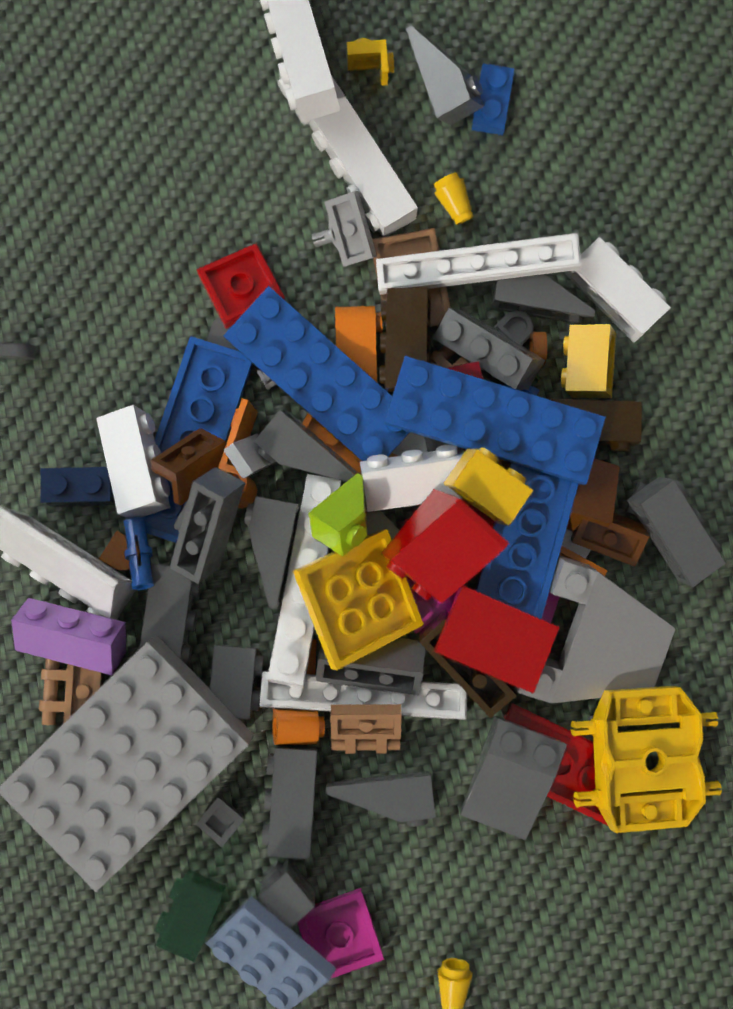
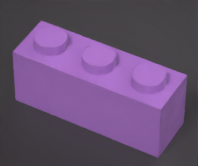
[11,598,126,675]

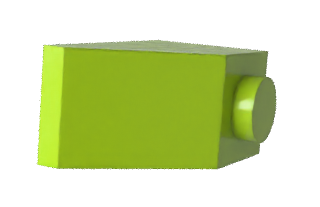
[308,473,367,556]

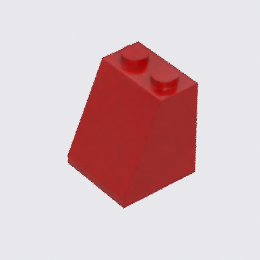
[381,489,509,603]

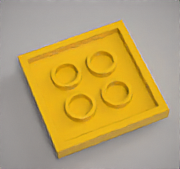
[293,529,424,670]

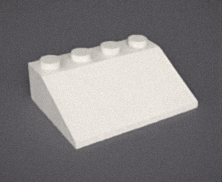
[0,506,136,619]

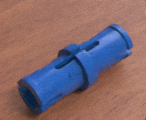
[123,517,154,590]

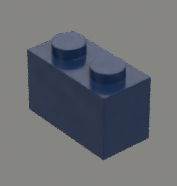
[40,467,116,507]

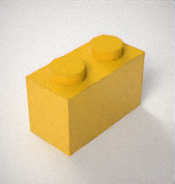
[561,324,616,398]
[443,447,533,526]

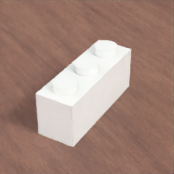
[565,237,671,343]
[96,405,170,518]
[360,445,464,512]

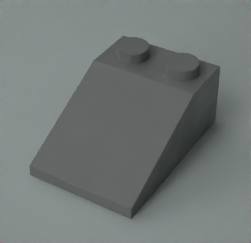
[245,496,300,610]
[460,716,567,840]

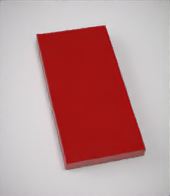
[504,703,624,826]

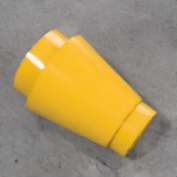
[434,172,474,225]
[438,958,473,1009]

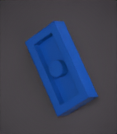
[471,63,514,135]

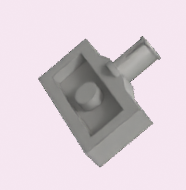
[312,191,377,267]

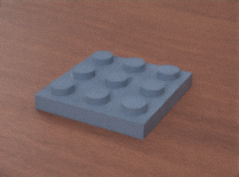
[205,896,336,1009]

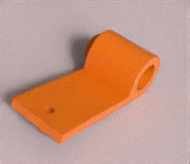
[335,306,382,382]
[218,398,258,508]
[272,639,325,745]

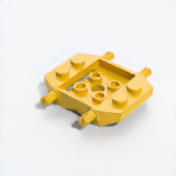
[570,686,722,833]

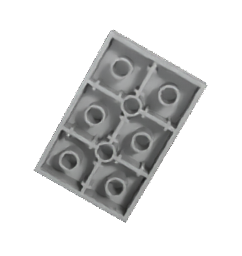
[0,635,254,892]

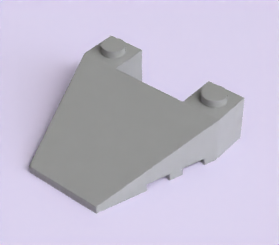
[516,555,675,703]

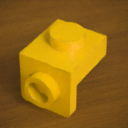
[347,38,394,86]

